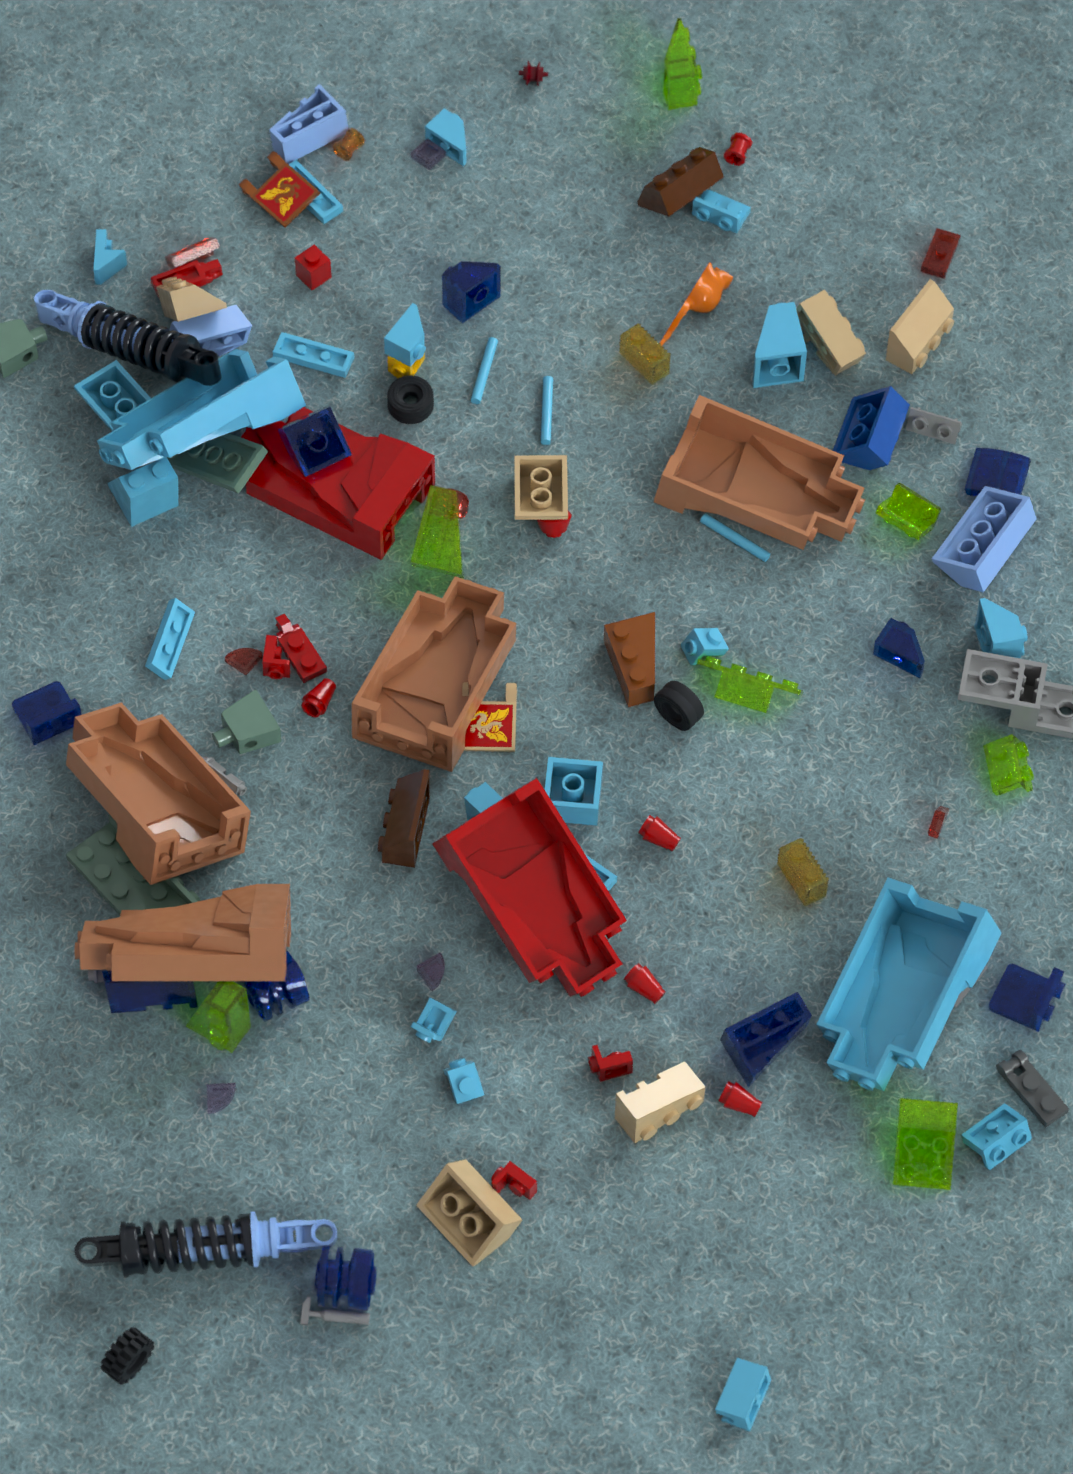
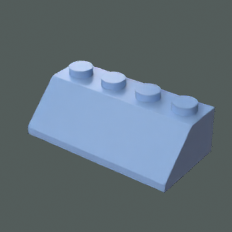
[932,486,1036,593]

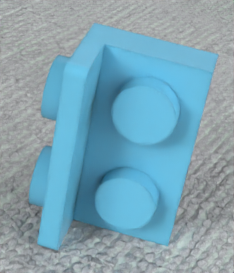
[692,189,751,234]
[961,1103,1032,1170]

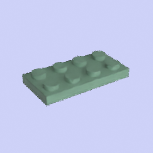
[167,433,268,494]

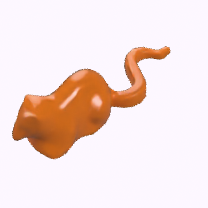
[658,262,733,347]

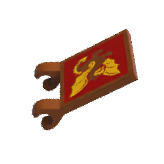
[239,151,320,228]

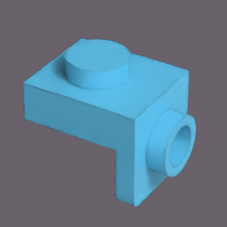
[681,628,729,665]
[410,998,457,1043]
[443,1058,484,1104]

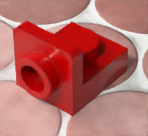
[262,635,290,679]
[588,1045,633,1082]
[491,1161,537,1200]

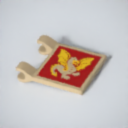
[462,682,517,752]

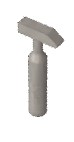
[300,1297,370,1325]

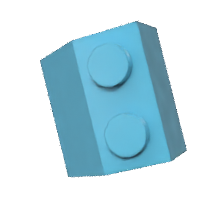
[974,598,1028,659]

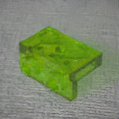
[875,483,941,540]
[983,734,1034,796]

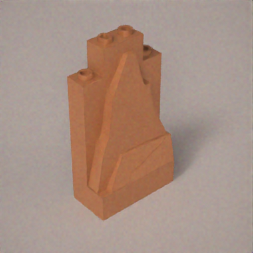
[653,395,865,550]
[352,576,516,772]
[66,702,251,885]
[75,884,291,981]

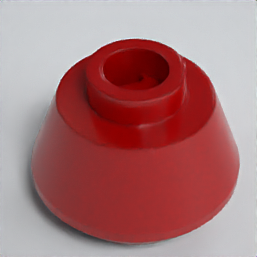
[537,510,572,538]

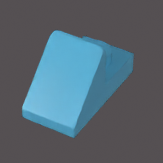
[93,229,127,285]

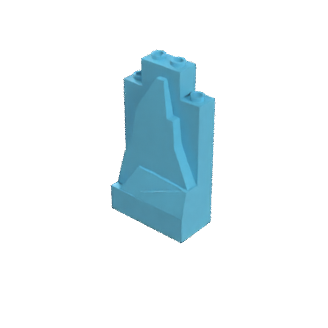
[97,349,306,470]
[816,878,1001,1091]

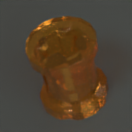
[333,128,365,161]

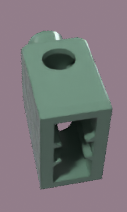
[0,319,48,378]
[212,690,281,754]

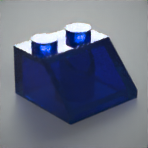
[442,261,501,324]
[277,407,352,477]

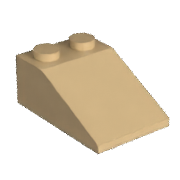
[514,455,568,520]

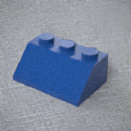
[833,386,910,470]

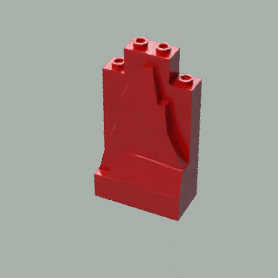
[241,407,435,560]
[432,778,627,997]

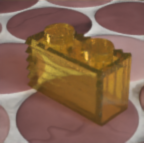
[619,323,671,385]
[777,838,829,906]

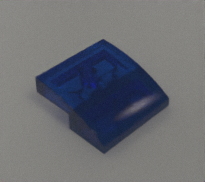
[964,448,1031,496]

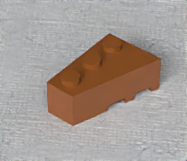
[603,612,655,707]

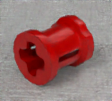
[724,133,752,166]

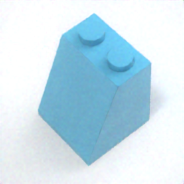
[752,302,807,388]
[108,457,178,527]

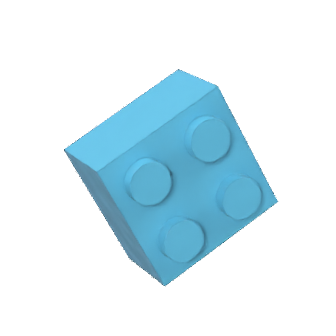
[545,757,603,826]

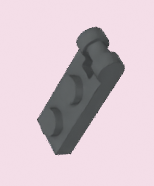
[996,1050,1069,1128]

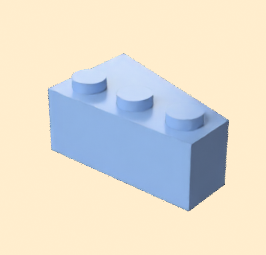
[269,84,349,164]
[169,305,252,357]

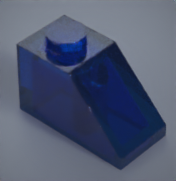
[873,618,925,678]

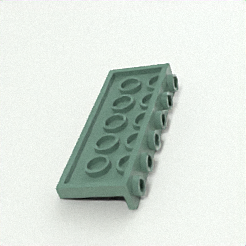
[66,814,201,915]

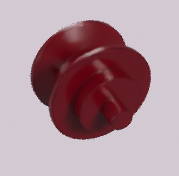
[518,61,548,86]

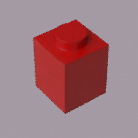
[295,244,332,291]

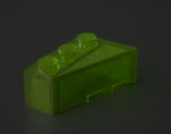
[411,485,464,579]
[185,981,251,1053]

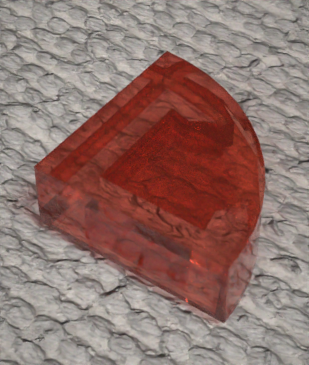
[225,648,263,675]
[928,806,949,839]

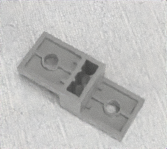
[958,649,1073,739]

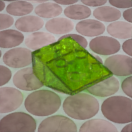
[663,18,702,110]
[893,1097,958,1190]

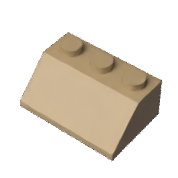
[156,277,227,322]
[886,279,955,374]
[416,1159,522,1266]

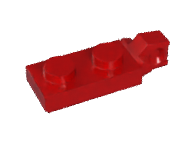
[150,259,223,300]
[275,613,327,683]

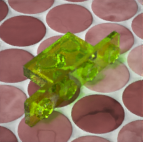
[697,656,803,713]

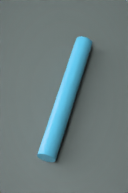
[470,337,498,404]
[540,376,553,445]
[700,513,771,562]

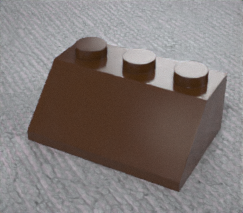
[637,147,724,217]
[378,769,430,868]

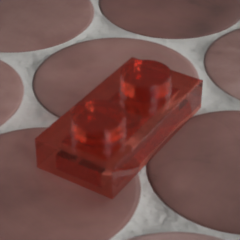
[921,228,961,279]
[165,237,220,267]

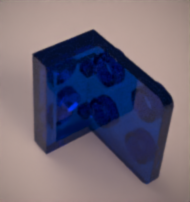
[12,681,82,745]
[988,964,1066,1032]

